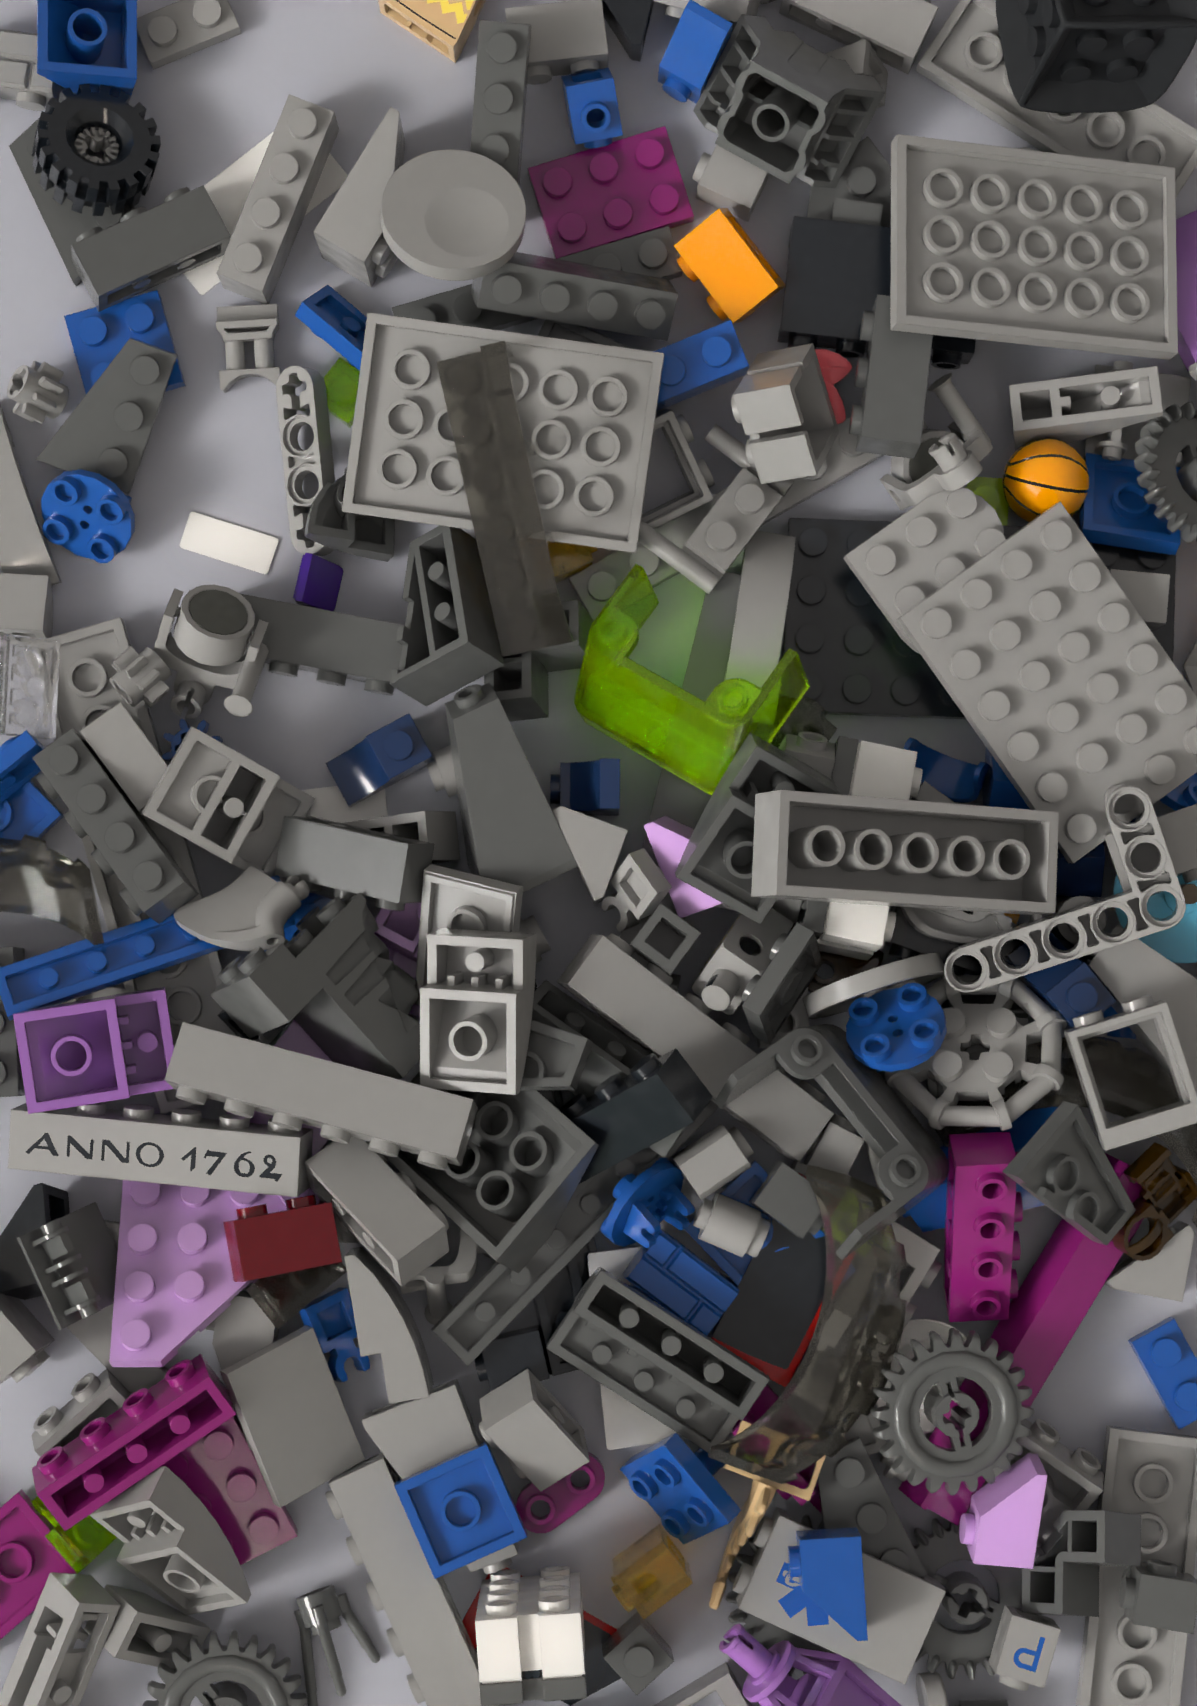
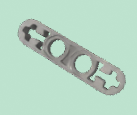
[276,366,335,556]

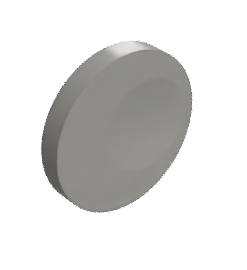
[381,149,526,281]
[802,953,945,1019]

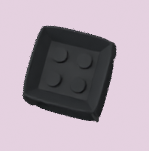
[996,0,1197,113]

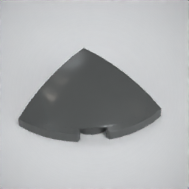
[305,468,395,562]

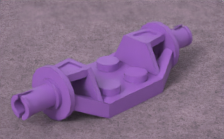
[719,1624,901,1706]

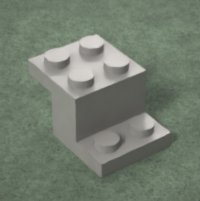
[141,726,315,877]

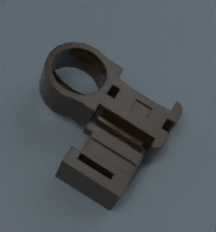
[1112,1142,1197,1261]

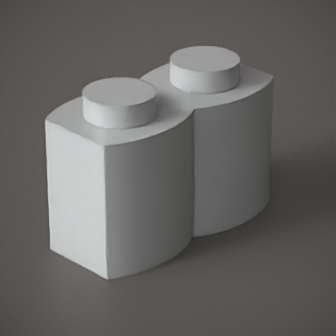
[673,1124,754,1200]

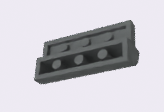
[547,1267,770,1456]

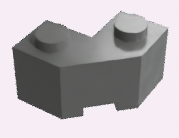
[484,599,595,722]
[1022,1510,1141,1617]

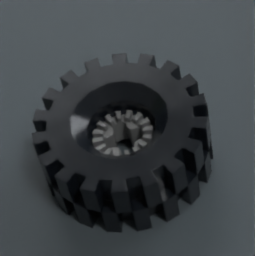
[32,84,161,216]

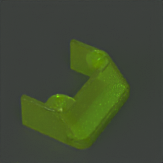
[574,564,810,795]

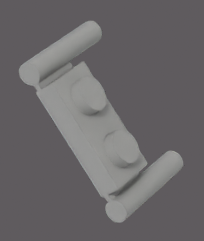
[639,424,794,594]

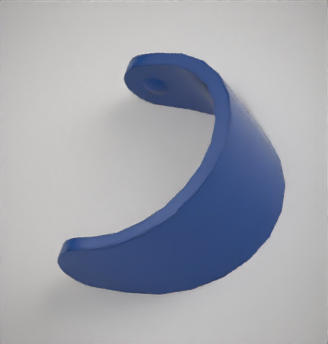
[903,737,990,803]

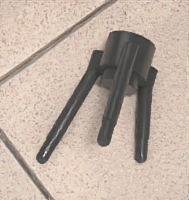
[294,1585,380,1706]

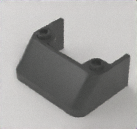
[714,1024,949,1261]

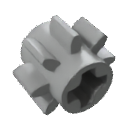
[7,361,69,424]
[110,646,172,708]

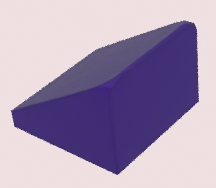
[293,552,343,611]

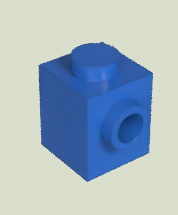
[561,67,623,148]

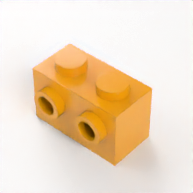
[674,208,785,324]

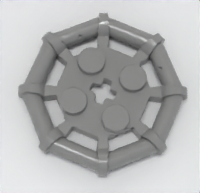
[884,975,1067,1131]

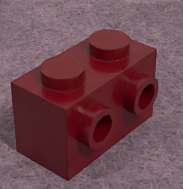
[223,1195,342,1282]

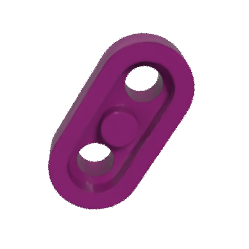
[516,1452,605,1533]

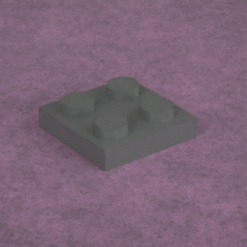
[742,922,823,1045]

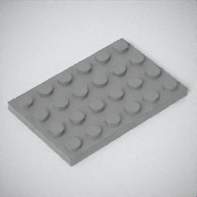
[890,134,1178,360]
[342,312,665,553]
[896,501,1197,863]

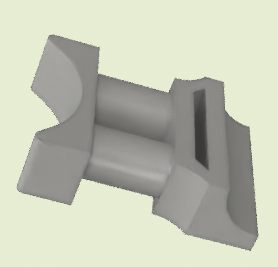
[216,304,282,393]

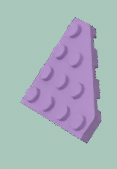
[109,1180,321,1367]

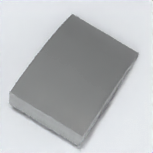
[420,928,536,1095]
[344,1247,434,1404]
[90,1466,251,1616]

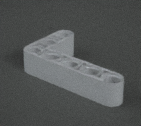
[944,785,1186,993]

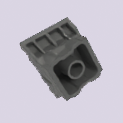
[693,14,885,188]

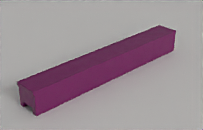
[898,1152,1144,1526]

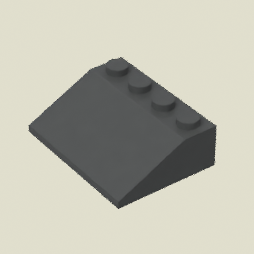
[382,1071,599,1273]

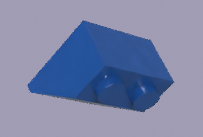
[37,0,137,98]

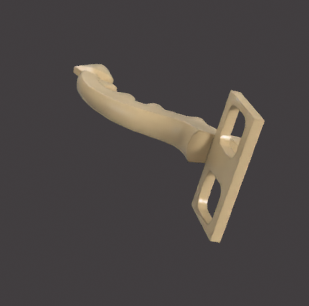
[709,1420,827,1610]

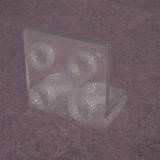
[0,634,61,740]

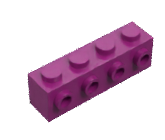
[943,1132,1023,1322]
[32,1354,236,1531]

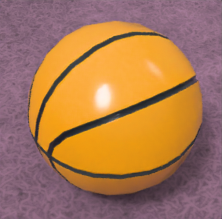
[1002,439,1089,522]

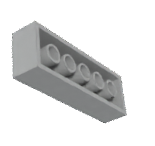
[751,790,1059,915]

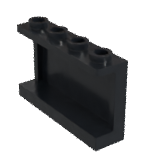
[778,216,976,370]

